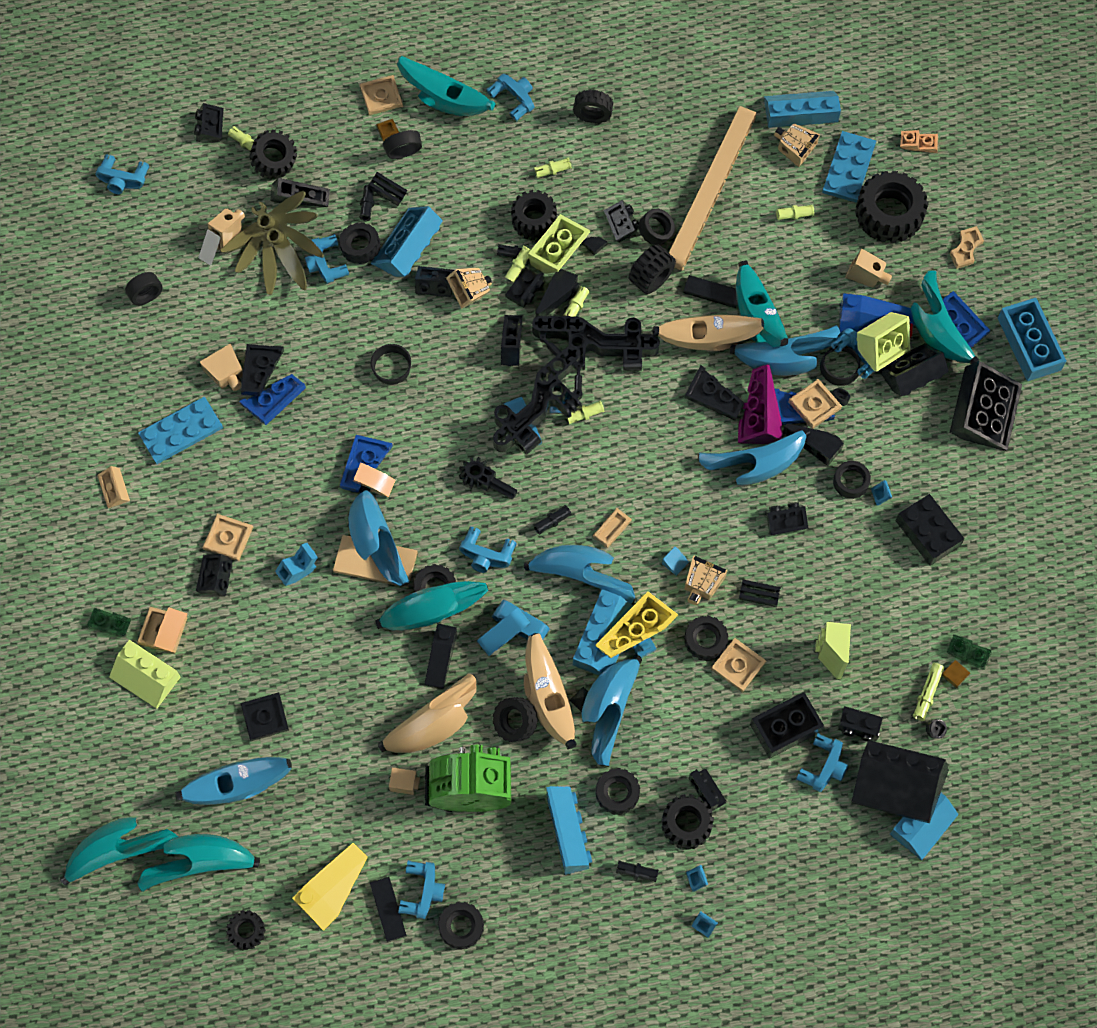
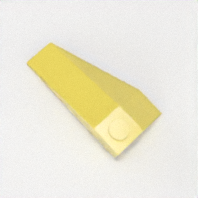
[595,592,678,658]
[292,843,368,931]

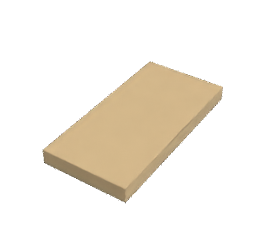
[333,535,418,588]

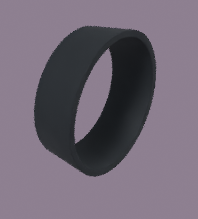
[382,130,422,159]
[370,344,411,385]
[820,346,860,386]

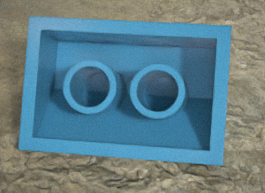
[890,793,959,860]

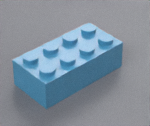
[997,298,1066,381]

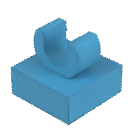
[632,637,656,658]

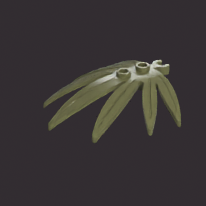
[220,191,324,295]

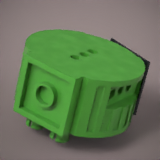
[425,744,511,812]

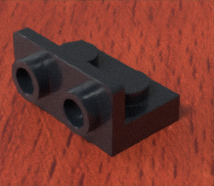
[194,103,224,142]
[604,200,641,242]
[415,266,455,297]
[505,267,545,308]
[764,502,809,535]
[196,554,233,596]
[838,706,883,742]
[689,769,727,811]

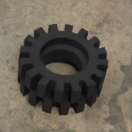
[226,910,266,950]

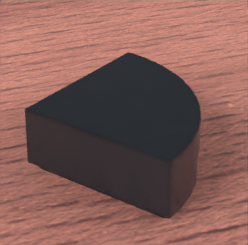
[582,237,607,255]

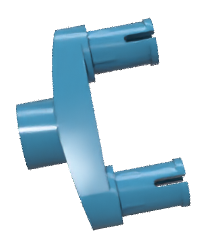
[486,74,535,122]
[95,154,149,194]
[305,234,349,284]
[831,328,874,379]
[459,527,517,573]
[796,733,848,792]
[398,860,445,919]

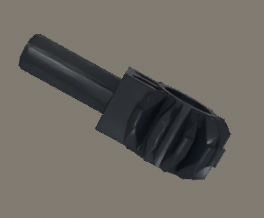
[459,457,518,499]

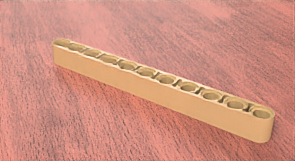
[669,106,757,271]

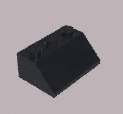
[879,343,949,397]

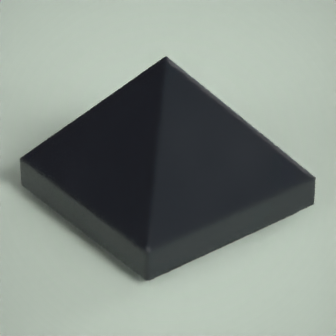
[569,687,589,712]

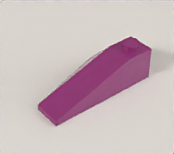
[738,364,782,445]

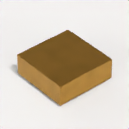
[376,118,399,141]
[942,660,970,688]

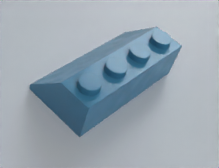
[764,91,841,128]
[371,206,443,277]
[573,589,633,676]
[546,786,592,875]

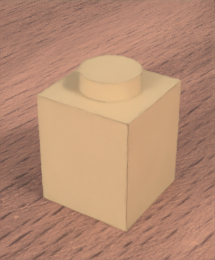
[389,767,420,795]

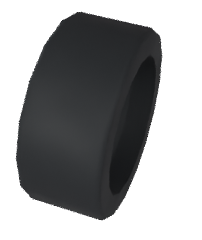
[639,208,675,245]
[125,272,163,306]
[833,460,871,499]

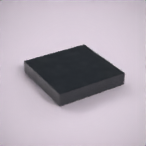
[241,692,289,741]

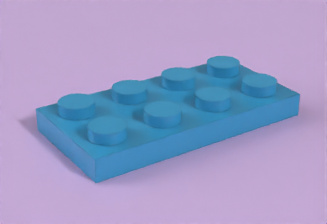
[822,131,876,203]
[138,396,223,464]

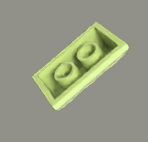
[528,214,590,274]
[857,312,910,372]
[815,622,851,679]
[109,640,180,709]

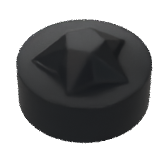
[832,388,850,406]
[926,719,947,739]

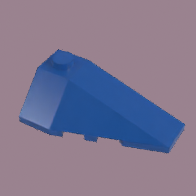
[839,293,914,333]

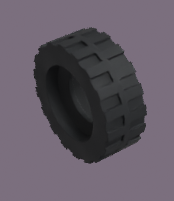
[573,90,614,124]
[339,222,381,264]
[413,564,456,592]
[684,615,728,661]
[492,697,538,742]
[595,768,640,815]
[438,902,484,950]

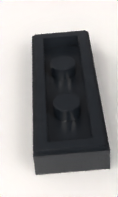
[683,275,738,308]
[370,877,407,943]

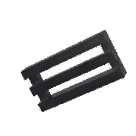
[367,172,408,206]
[739,579,781,607]

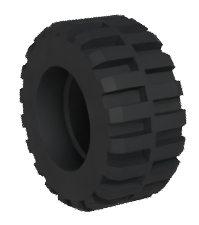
[855,171,928,243]

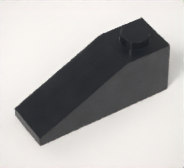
[270,178,330,207]
[536,269,580,317]
[501,315,523,366]
[783,423,844,466]
[424,623,457,689]

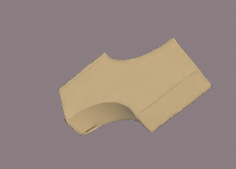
[950,226,984,269]

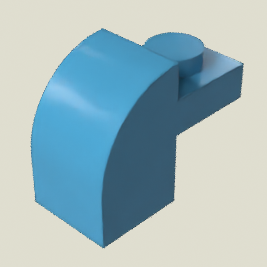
[275,543,318,586]

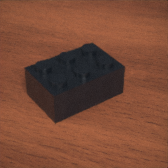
[895,494,965,566]
[750,692,824,759]

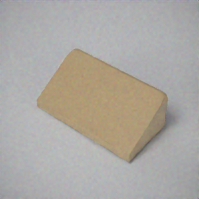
[97,466,130,508]

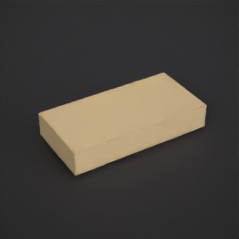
[593,508,632,549]

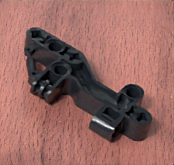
[532,316,660,371]
[493,345,582,455]

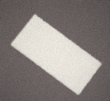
[198,230,221,266]

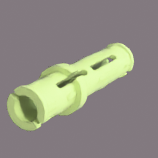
[913,663,944,721]

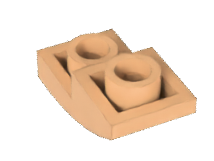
[900,130,938,153]
[353,463,395,498]
[154,607,188,652]

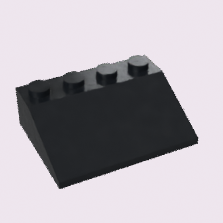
[949,361,1022,451]
[851,740,949,824]

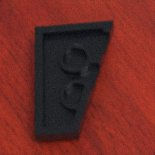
[241,344,284,396]
[685,365,744,421]

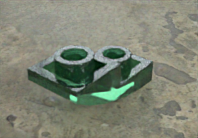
[87,607,132,638]
[947,635,992,670]

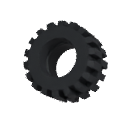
[250,130,297,180]
[511,190,557,240]
[628,244,676,294]
[661,794,714,849]

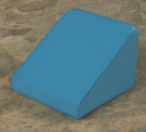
[662,547,689,576]

